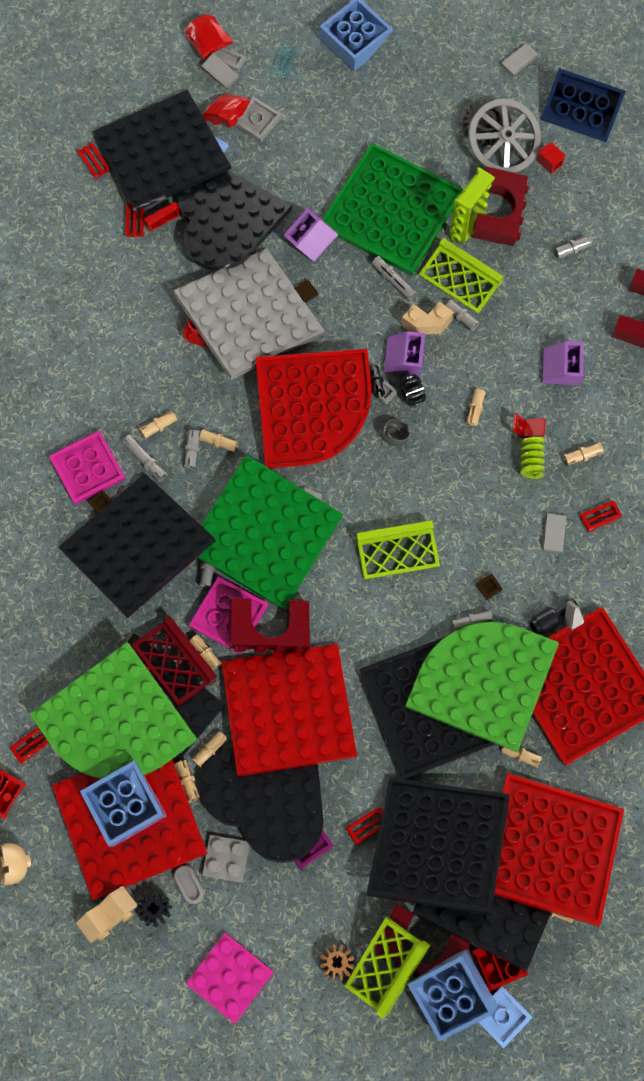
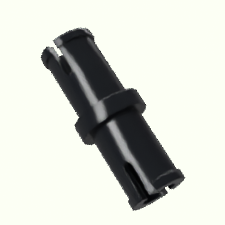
[369,364,385,398]

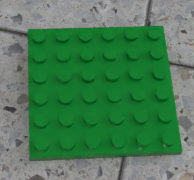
[322,143,464,276]
[197,455,344,611]

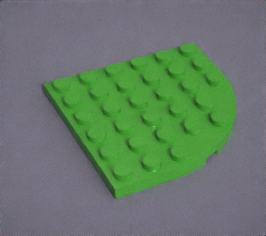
[405,622,559,752]
[30,642,198,779]

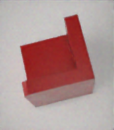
[536,142,566,174]

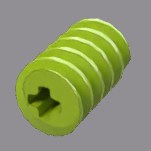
[521,437,545,479]

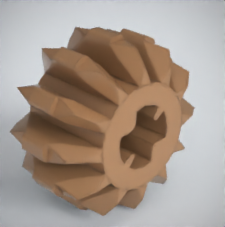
[320,944,355,981]

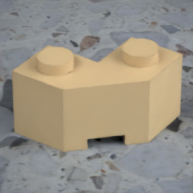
[401,302,454,335]
[76,886,138,943]

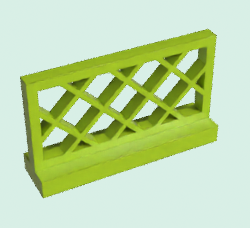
[419,238,503,314]
[356,520,440,580]
[344,917,430,1019]

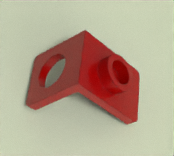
[513,414,546,438]

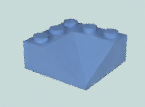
[319,0,393,72]
[80,760,167,847]
[407,949,498,1042]

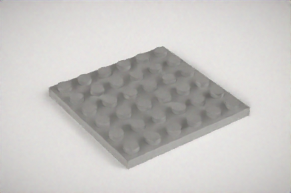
[173,248,325,380]

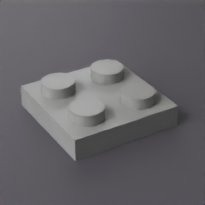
[234,96,282,142]
[202,835,249,883]

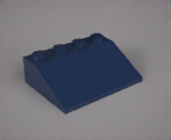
[540,68,626,142]

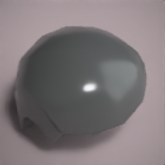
[382,418,412,446]

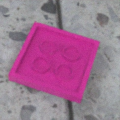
[49,431,126,505]
[189,576,269,655]
[186,933,274,1024]

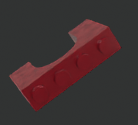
[472,166,530,246]
[612,268,644,348]
[229,598,310,653]
[374,904,470,978]

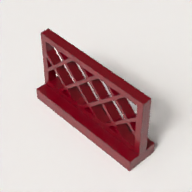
[131,616,217,706]

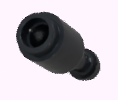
[529,598,578,634]

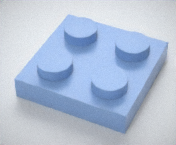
[478,986,533,1048]

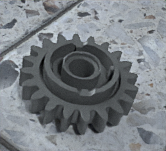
[463,99,512,146]

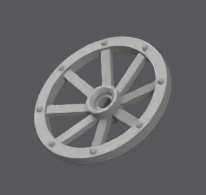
[468,99,541,173]

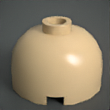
[0,843,31,886]

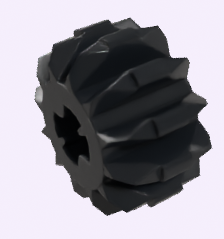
[399,374,426,407]
[136,891,172,927]

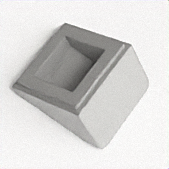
[564,601,584,629]

